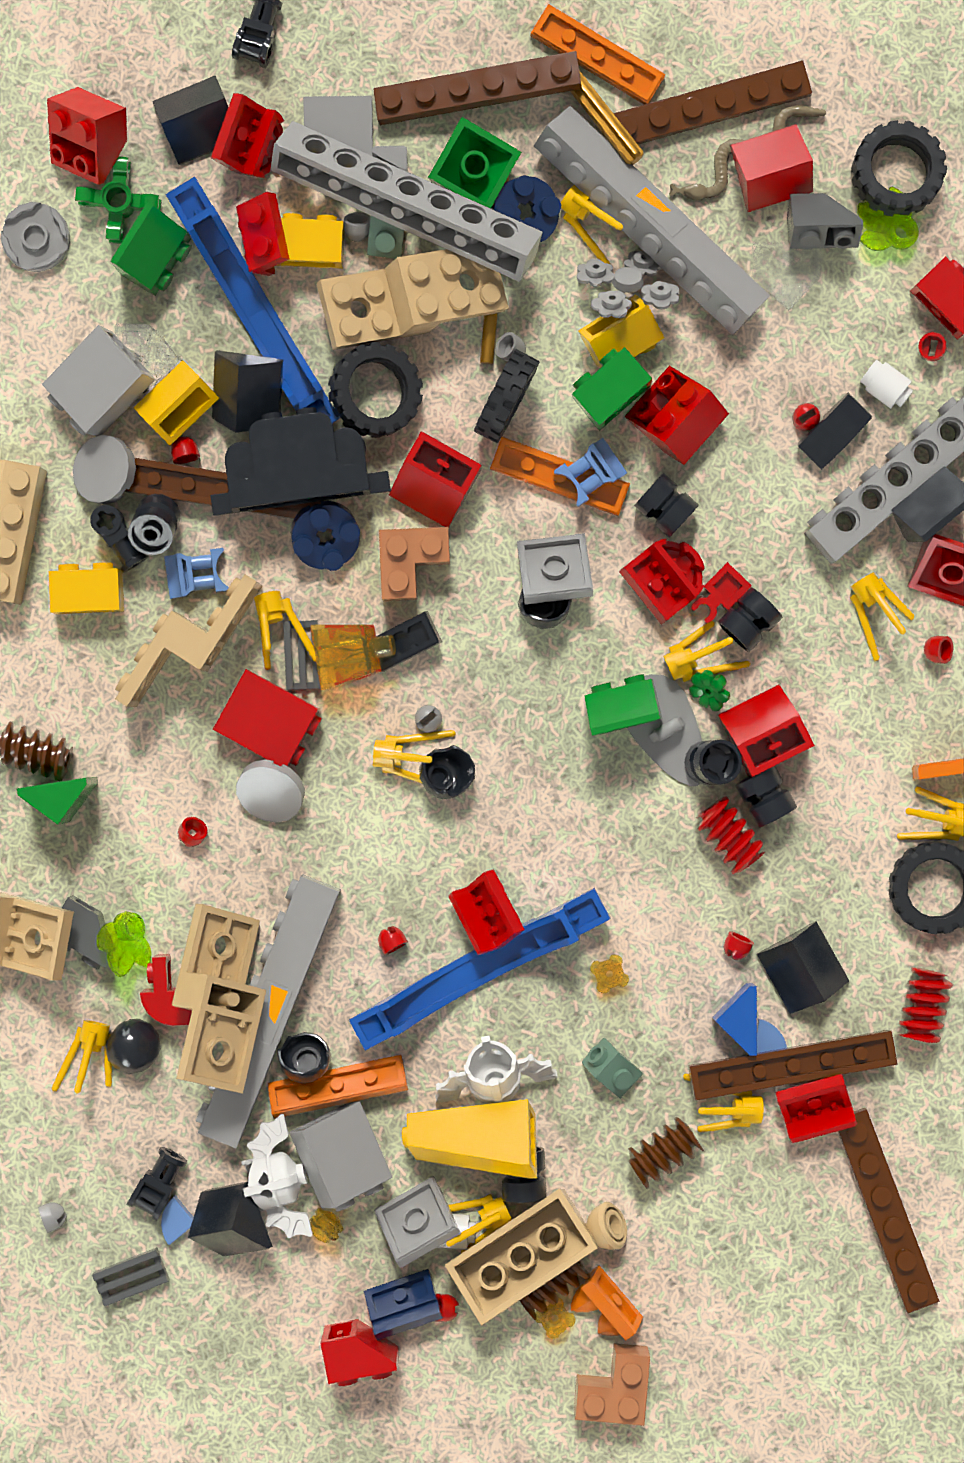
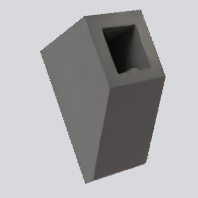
[787,193,863,249]
[62,895,114,969]

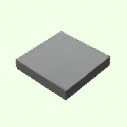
[303,96,373,156]
[517,533,594,604]
[374,1176,461,1268]

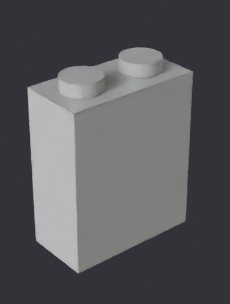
[42,325,155,436]
[289,1101,393,1212]

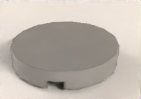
[0,202,70,272]
[72,435,136,505]
[236,760,305,823]

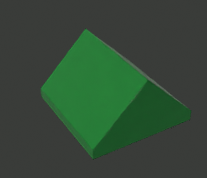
[428,117,522,209]
[16,776,98,825]

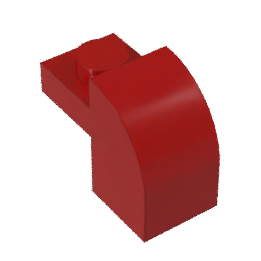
[140,954,192,1026]

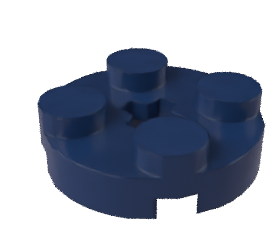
[491,175,561,242]
[290,500,360,571]

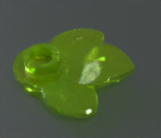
[857,186,919,251]
[96,911,151,978]

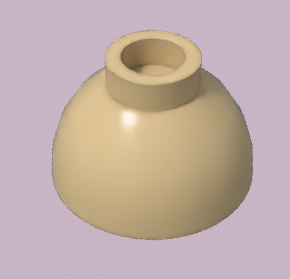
[586,1202,627,1250]

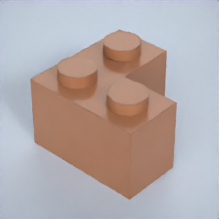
[379,527,450,601]
[574,1343,650,1426]

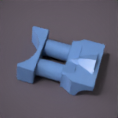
[554,438,627,507]
[164,548,229,599]

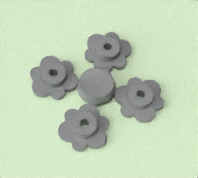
[577,251,679,318]

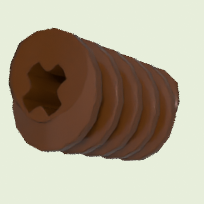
[0,721,73,782]
[628,1117,705,1189]
[520,1261,590,1320]

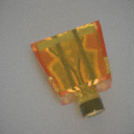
[310,624,396,690]

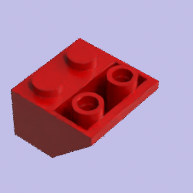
[47,87,127,185]
[624,365,729,465]
[389,431,482,529]
[718,684,815,777]
[320,1319,400,1386]

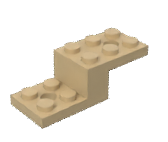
[316,249,509,350]
[115,574,263,707]
[0,892,74,980]
[172,904,266,1094]

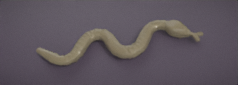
[669,105,826,201]

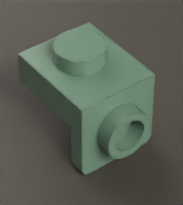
[367,216,404,259]
[582,1038,643,1099]

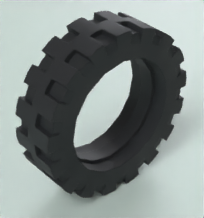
[851,120,947,217]
[328,342,423,438]
[474,349,540,443]
[888,842,964,934]

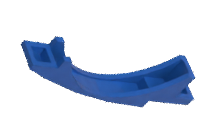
[165,177,340,423]
[349,887,611,1050]

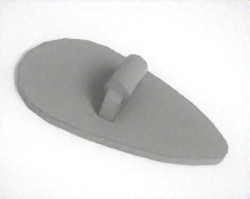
[627,674,702,786]

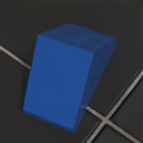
[712,983,757,1056]

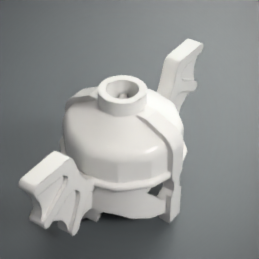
[435,1036,558,1104]
[241,1114,313,1238]

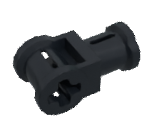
[232,0,283,69]
[90,505,149,573]
[126,1147,187,1222]

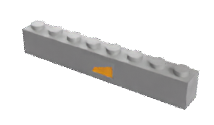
[534,106,770,335]
[196,874,341,1148]

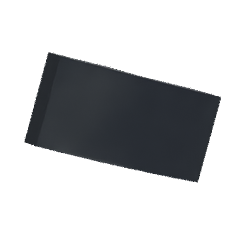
[798,392,872,470]

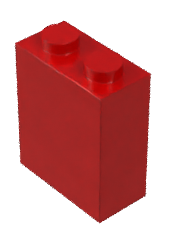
[212,669,322,767]

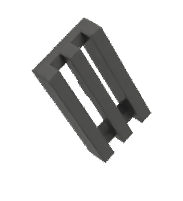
[283,620,321,690]
[92,1247,169,1307]

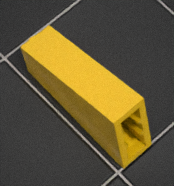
[402,1099,537,1179]

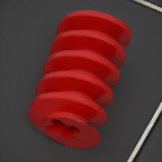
[696,796,766,874]
[898,967,953,1043]

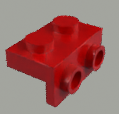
[236,191,290,276]
[449,869,525,955]
[775,1074,857,1143]

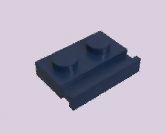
[364,1269,443,1341]

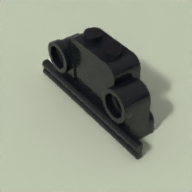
[210,407,391,516]

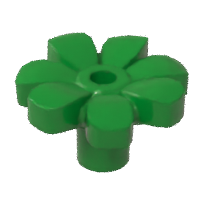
[689,670,730,712]

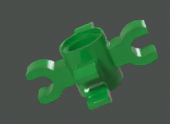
[75,156,162,244]

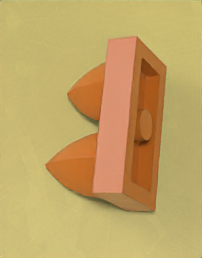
[571,1265,643,1341]

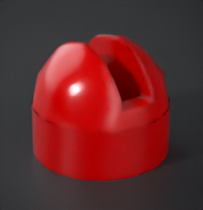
[918,332,947,361]
[792,403,821,431]
[171,436,200,465]
[924,635,954,664]
[177,817,208,847]
[378,926,408,955]
[723,931,754,960]
[436,1293,459,1322]

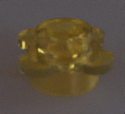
[590,954,629,993]
[310,1208,344,1243]
[535,1297,575,1339]

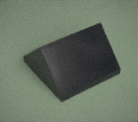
[152,75,228,165]
[212,350,283,433]
[891,466,964,542]
[757,921,849,1014]
[188,1181,273,1257]

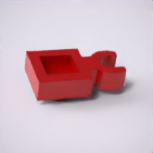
[690,562,752,624]

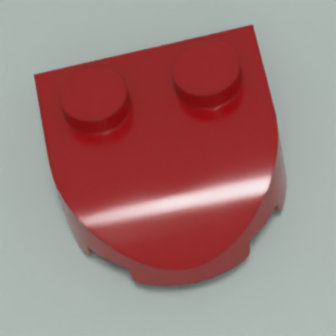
[211,93,284,178]
[619,539,705,625]

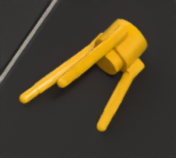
[561,185,623,264]
[850,572,914,661]
[254,591,319,670]
[663,621,750,682]
[373,730,456,784]
[897,786,964,841]
[52,1020,112,1094]
[683,1073,764,1132]
[446,1194,512,1254]

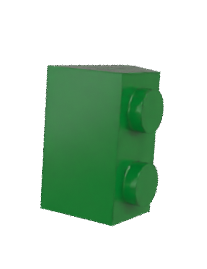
[110,202,192,296]
[572,347,652,431]
[584,674,663,736]

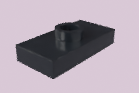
[367,611,442,672]

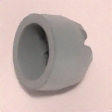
[344,212,370,242]
[496,332,526,362]
[415,705,442,733]
[38,1202,66,1233]

